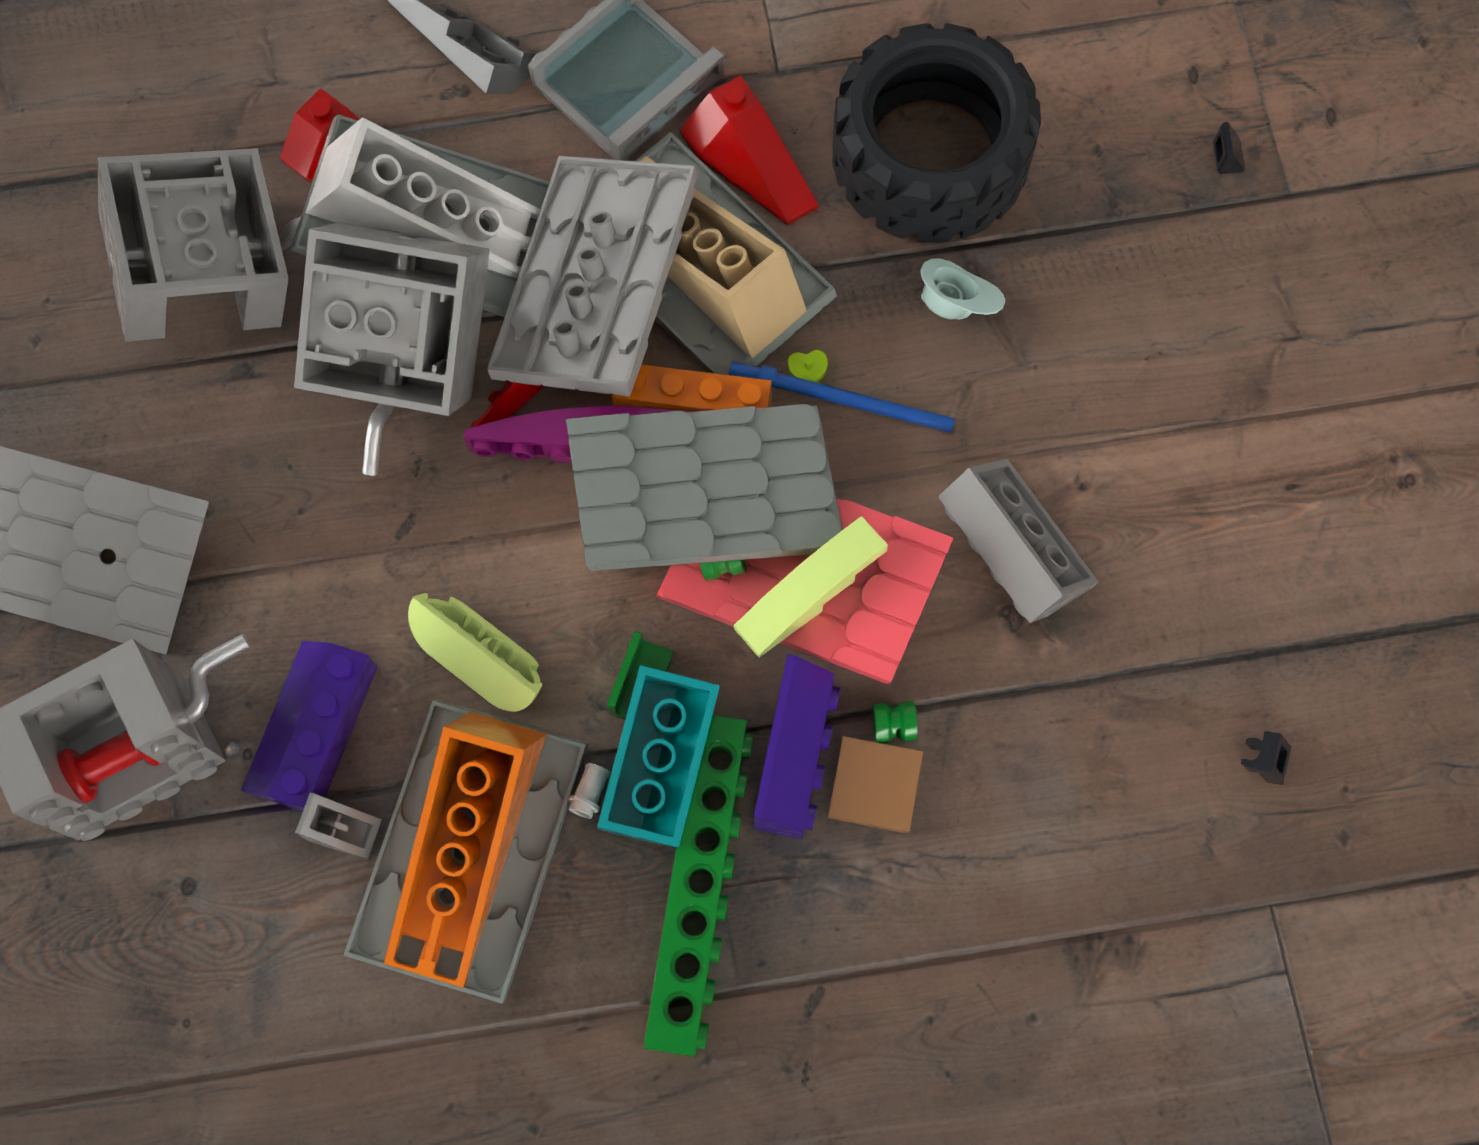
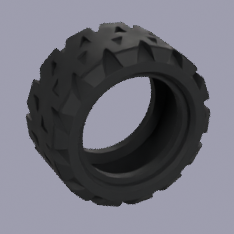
[832,23,1041,243]

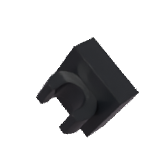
[1241,731,1292,785]

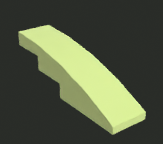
[734,516,888,658]

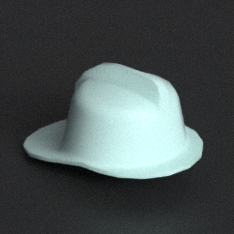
[920,258,1006,320]

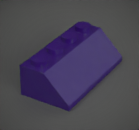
[241,641,377,812]
[754,654,840,839]

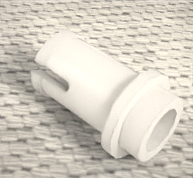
[568,763,611,819]

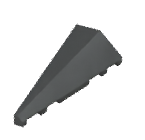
[387,0,541,94]

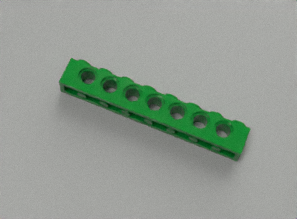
[643,715,754,1058]

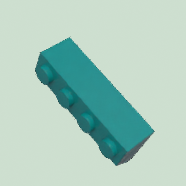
[597,665,720,848]

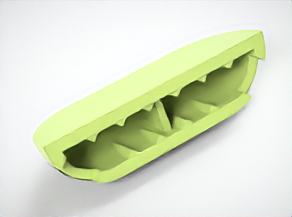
[408,593,542,711]

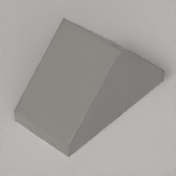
[295,793,382,859]

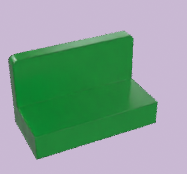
[607,631,674,720]

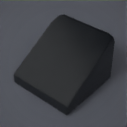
[1213,122,1245,174]

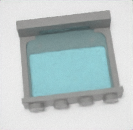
[528,0,724,161]

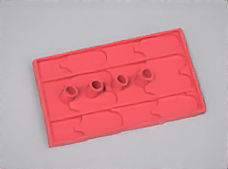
[655,498,954,684]

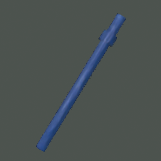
[728,361,955,433]

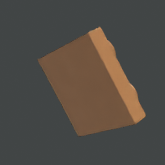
[828,736,923,834]

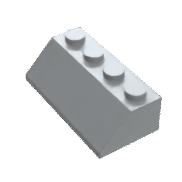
[938,459,1099,623]

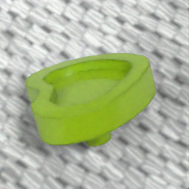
[788,350,828,383]

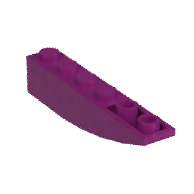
[463,406,697,463]

